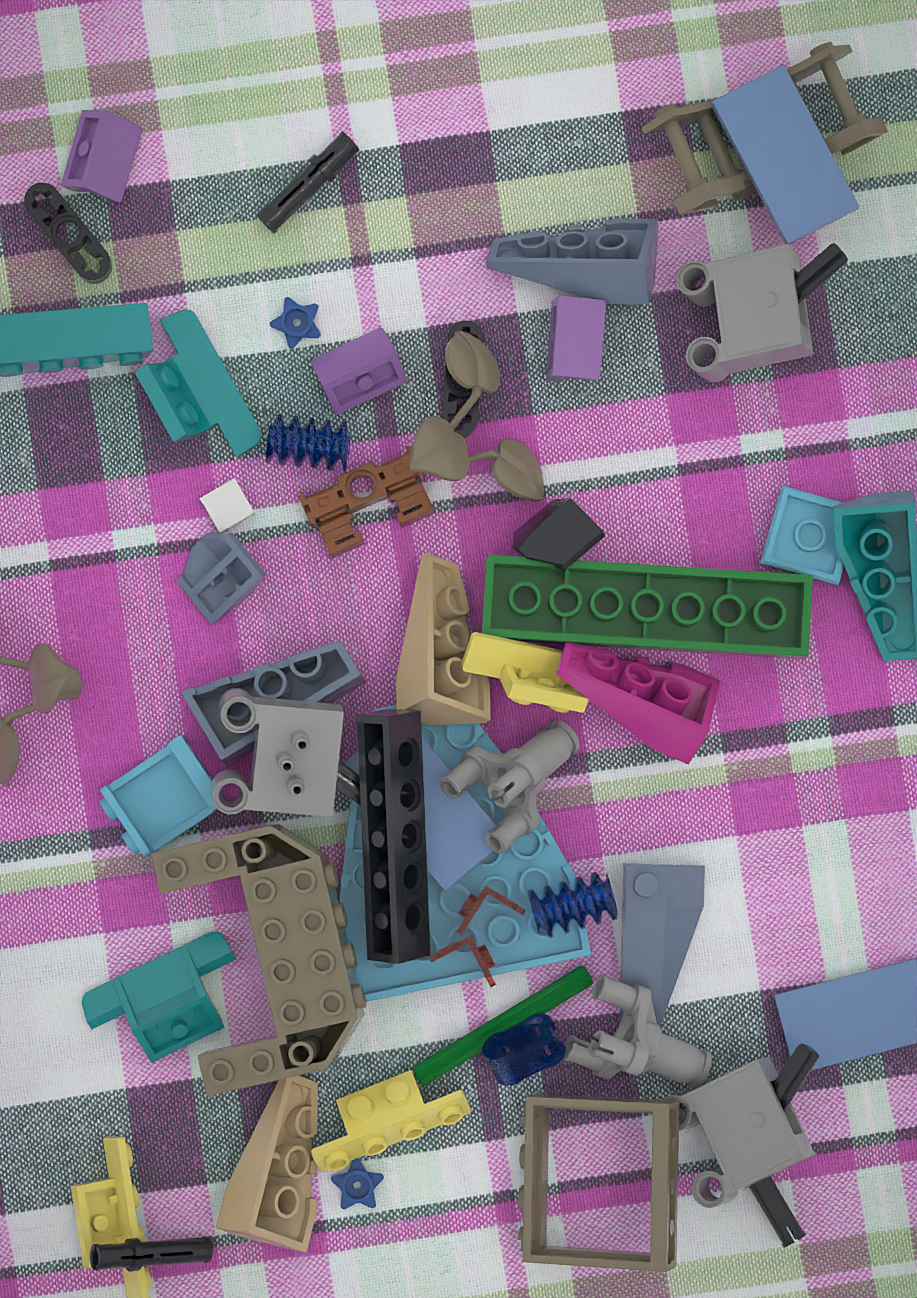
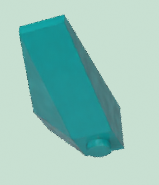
[833,490,917,661]

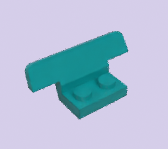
[135,309,261,457]
[81,932,236,1063]

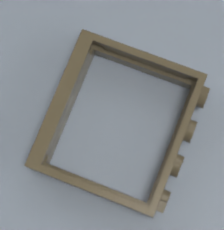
[517,1094,679,1272]

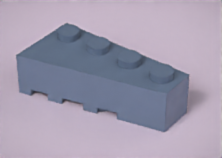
[180,640,366,767]

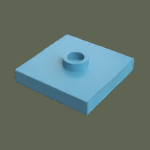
[759,485,844,586]

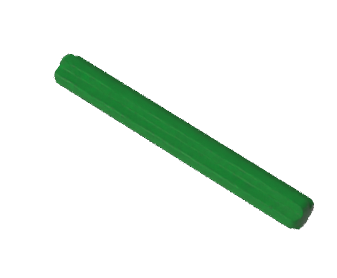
[413,966,593,1085]

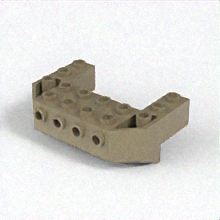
[151,824,367,1096]

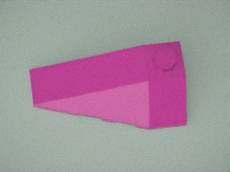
[556,642,720,765]

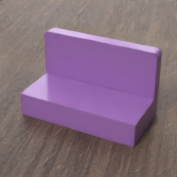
[61,110,142,202]
[545,295,606,382]
[311,328,409,415]

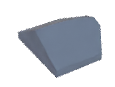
[178,532,266,625]

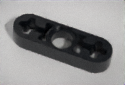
[24,182,112,284]
[442,321,484,438]

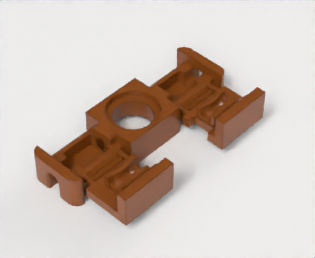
[299,446,435,558]

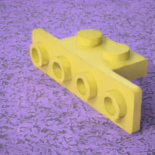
[461,632,589,713]
[311,1070,472,1172]
[71,1136,151,1298]

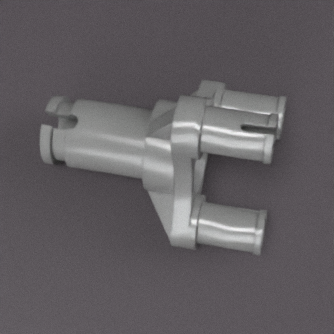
[439,720,580,854]
[562,975,712,1089]

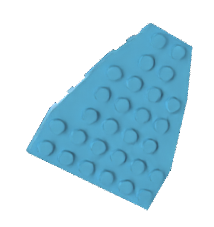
[339,705,592,1002]

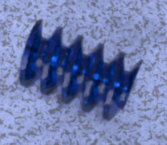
[266,413,351,473]
[528,872,618,938]

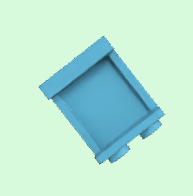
[99,735,226,857]

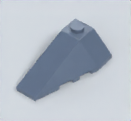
[486,218,658,306]
[619,863,705,1026]

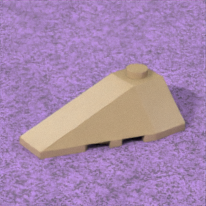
[396,552,490,726]
[215,1075,318,1253]

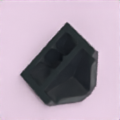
[512,498,605,570]

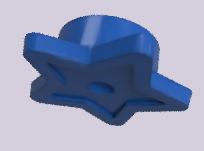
[270,297,321,349]
[331,1158,384,1209]

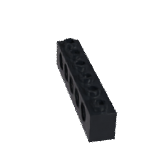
[357,709,431,964]

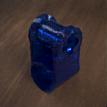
[482,1014,566,1086]

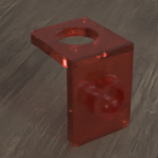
[456,885,526,936]
[429,934,496,987]

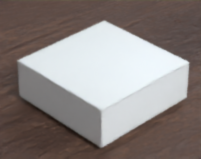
[200,478,255,533]

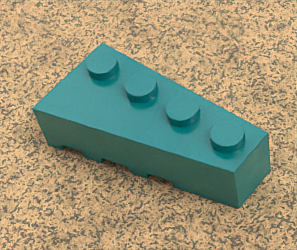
[0,303,153,377]

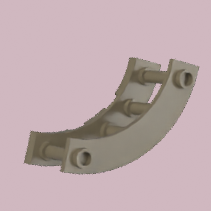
[642,42,888,215]

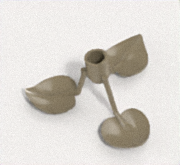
[410,331,544,502]
[0,643,82,787]

